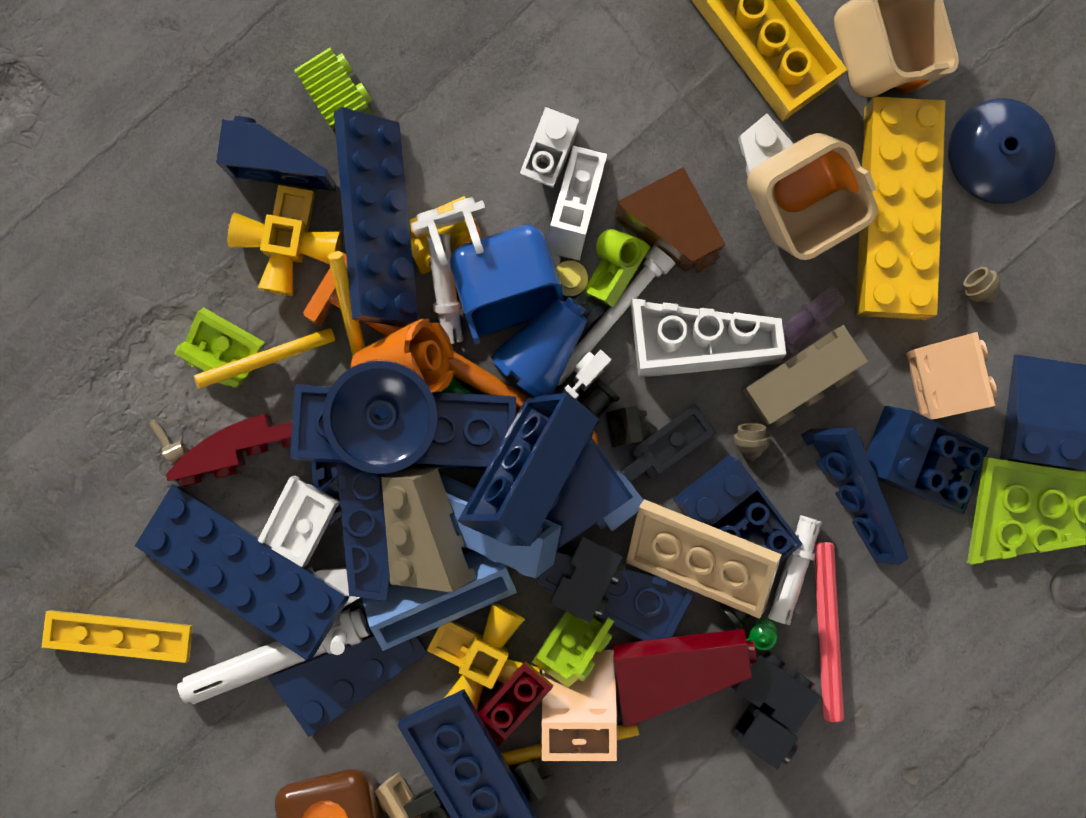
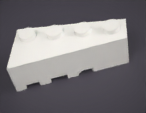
[631,298,786,378]

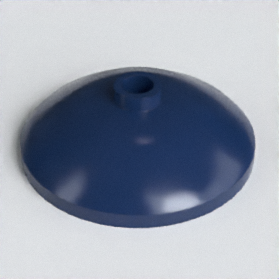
[948,98,1056,204]
[323,360,438,474]

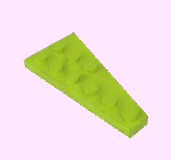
[967,457,1086,565]

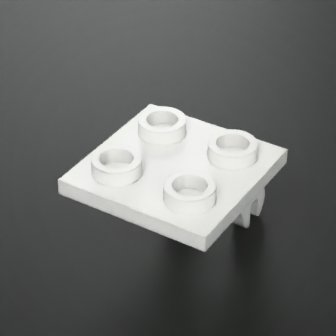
[411,197,485,266]

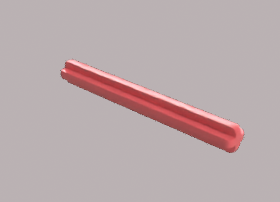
[814,542,844,722]

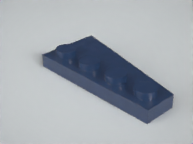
[801,428,909,565]
[336,463,390,601]
[536,551,695,641]
[268,636,428,737]

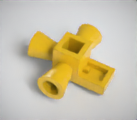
[227,185,342,296]
[427,603,540,710]

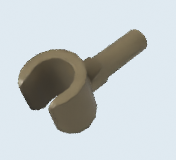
[149,420,188,464]

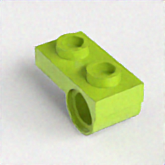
[583,229,650,307]

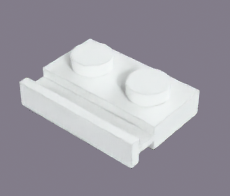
[563,349,611,400]
[258,476,340,567]

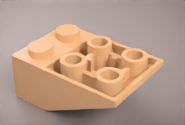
[906,332,997,420]
[542,650,617,761]

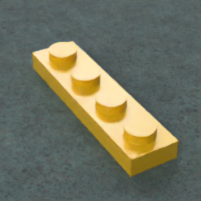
[41,610,193,663]

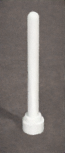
[557,245,675,386]

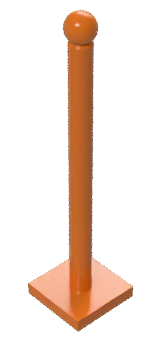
[303,253,598,446]

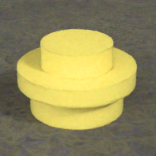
[556,261,588,297]

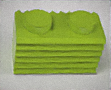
[294,48,372,136]

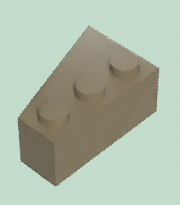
[741,325,868,427]
[381,466,477,593]

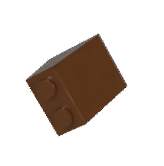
[615,167,725,273]

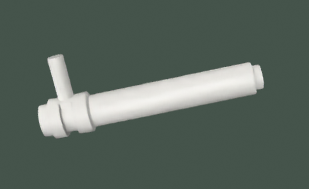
[178,608,370,704]

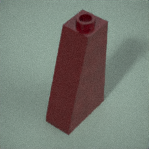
[613,629,757,727]

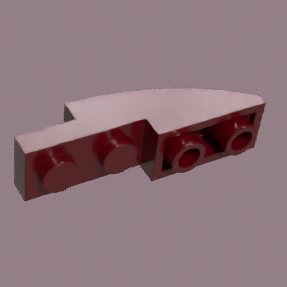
[166,414,292,487]
[477,661,554,747]

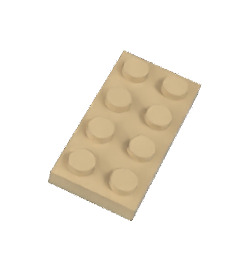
[626,499,782,619]

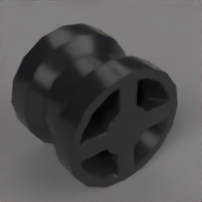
[574,291,606,336]

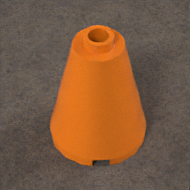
[350,319,454,393]

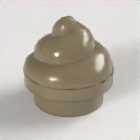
[963,267,1000,303]
[734,423,770,461]

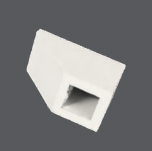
[520,107,579,188]

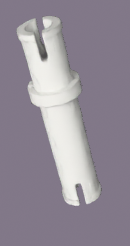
[426,233,464,344]
[768,515,823,625]

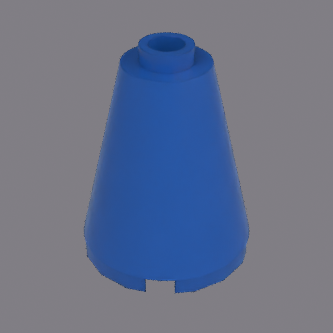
[491,297,587,397]

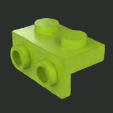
[174,307,266,388]
[532,611,614,688]

